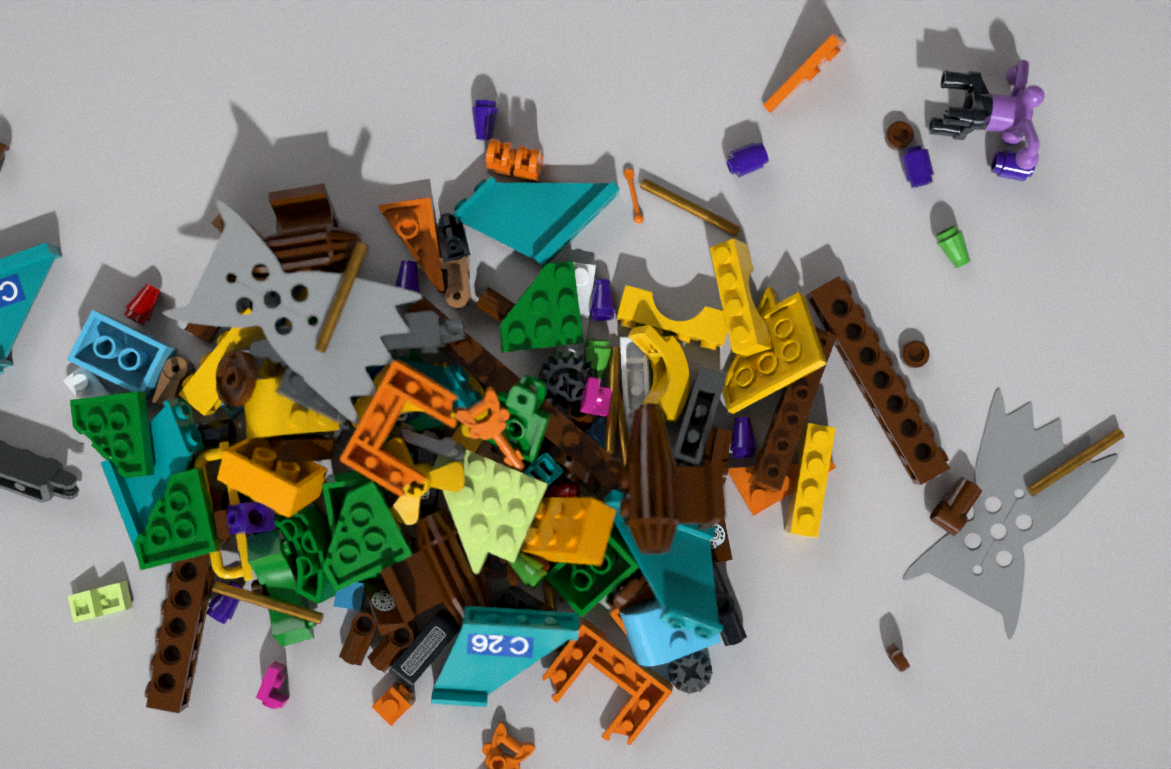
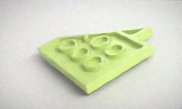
[434,450,548,574]

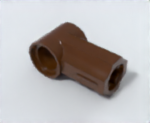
[475,287,515,322]
[699,427,733,484]
[929,477,982,536]
[339,607,378,666]
[367,620,419,673]

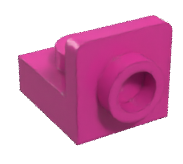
[580,377,611,416]
[256,661,289,709]

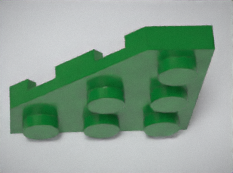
[498,261,584,353]
[70,391,155,478]
[134,468,221,571]
[323,480,413,592]

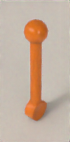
[624,169,644,224]

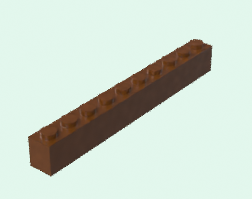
[405,295,622,491]

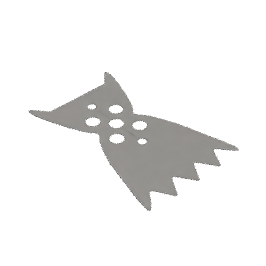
[163,199,422,424]
[903,389,1118,640]

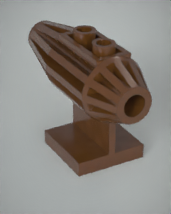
[226,184,364,287]
[618,403,726,554]
[380,509,495,627]

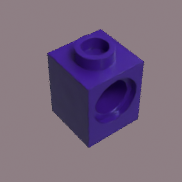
[227,502,275,535]

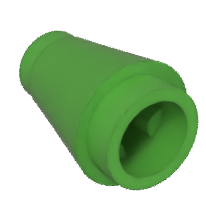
[936,225,971,268]
[585,339,612,379]
[507,550,548,590]

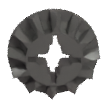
[668,651,713,694]

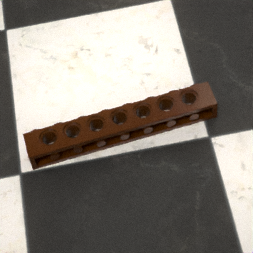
[805,276,950,485]
[145,487,229,713]

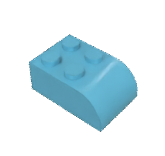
[67,310,178,398]
[619,596,721,666]

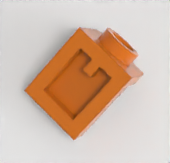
[372,681,416,726]

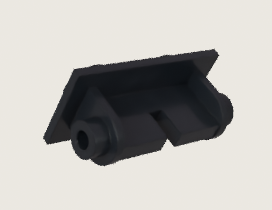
[437,213,471,263]

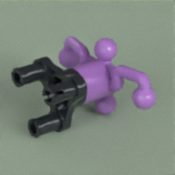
[929,60,1045,170]

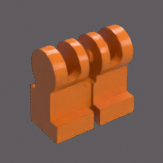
[486,138,544,183]

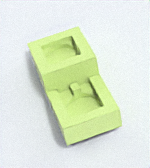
[68,581,133,623]

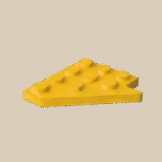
[722,287,827,414]

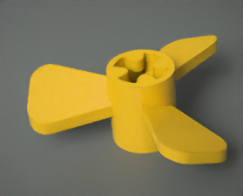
[383,437,465,525]

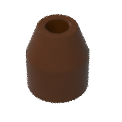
[568,402,593,431]

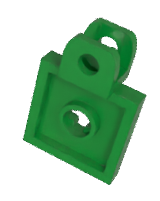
[483,375,551,464]

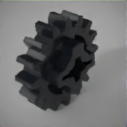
[538,351,597,408]

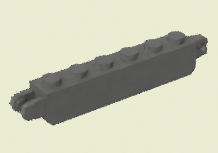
[249,311,465,368]
[0,440,79,503]

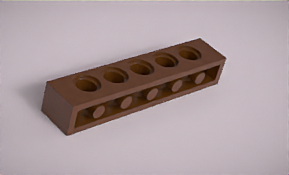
[748,327,837,493]

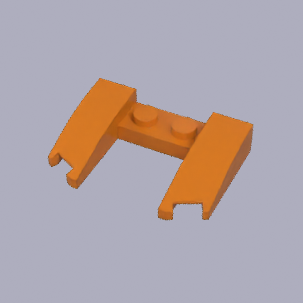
[340,359,458,496]
[542,618,673,745]

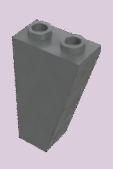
[672,366,727,467]

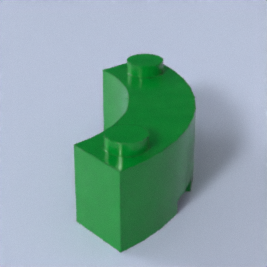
[274,502,336,604]
[246,529,317,647]

